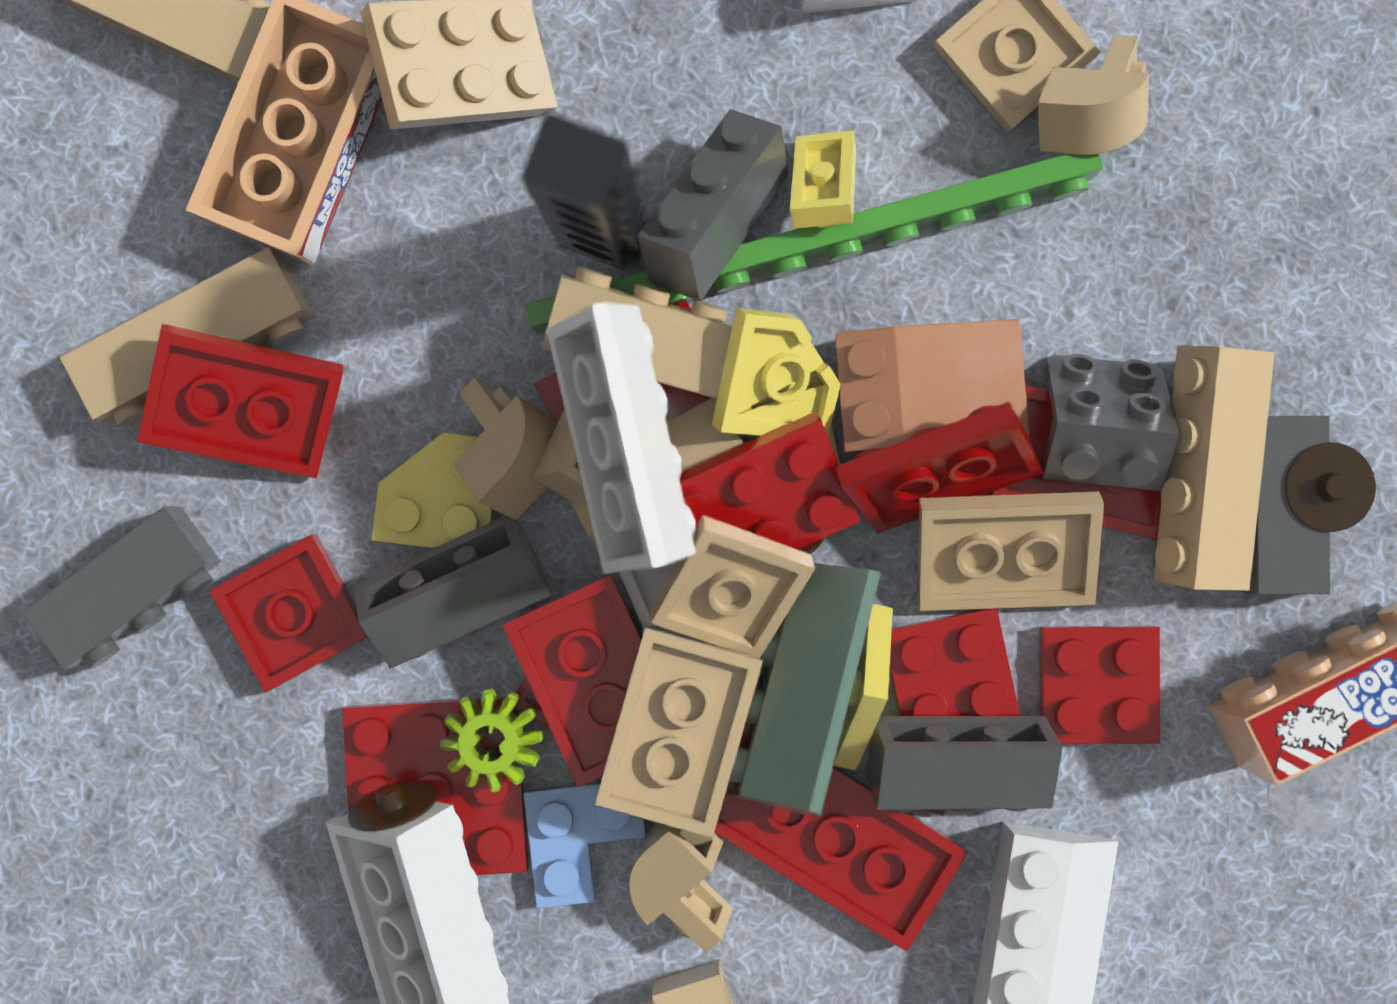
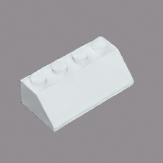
[547,303,696,574]
[326,802,509,1004]
[973,821,1118,1004]

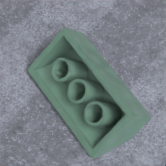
[729,563,881,815]

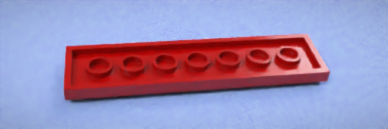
[514,676,968,952]

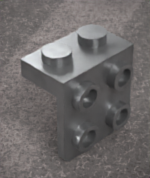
[1041,354,1179,491]

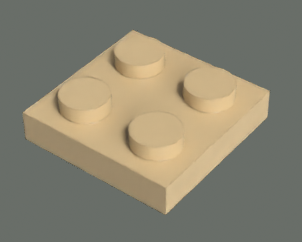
[933,0,1101,134]
[649,515,815,659]

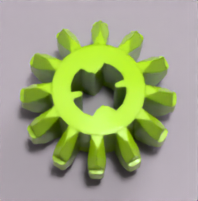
[440,688,544,792]

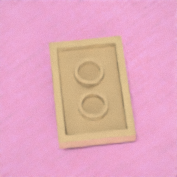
[360,0,558,130]
[917,492,1104,611]
[595,626,763,838]

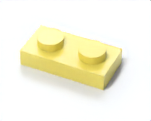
[790,130,856,229]

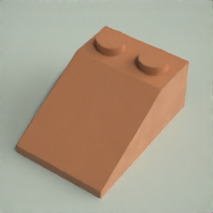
[835,319,1030,453]

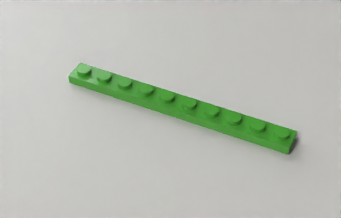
[524,154,1103,334]

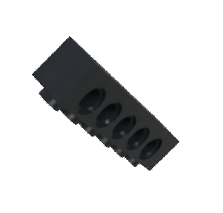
[520,111,648,271]

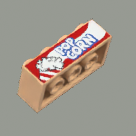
[185,0,382,266]
[1208,601,1397,786]

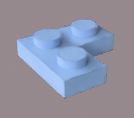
[523,781,646,909]

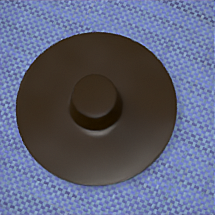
[1286,442,1376,532]
[348,782,437,832]

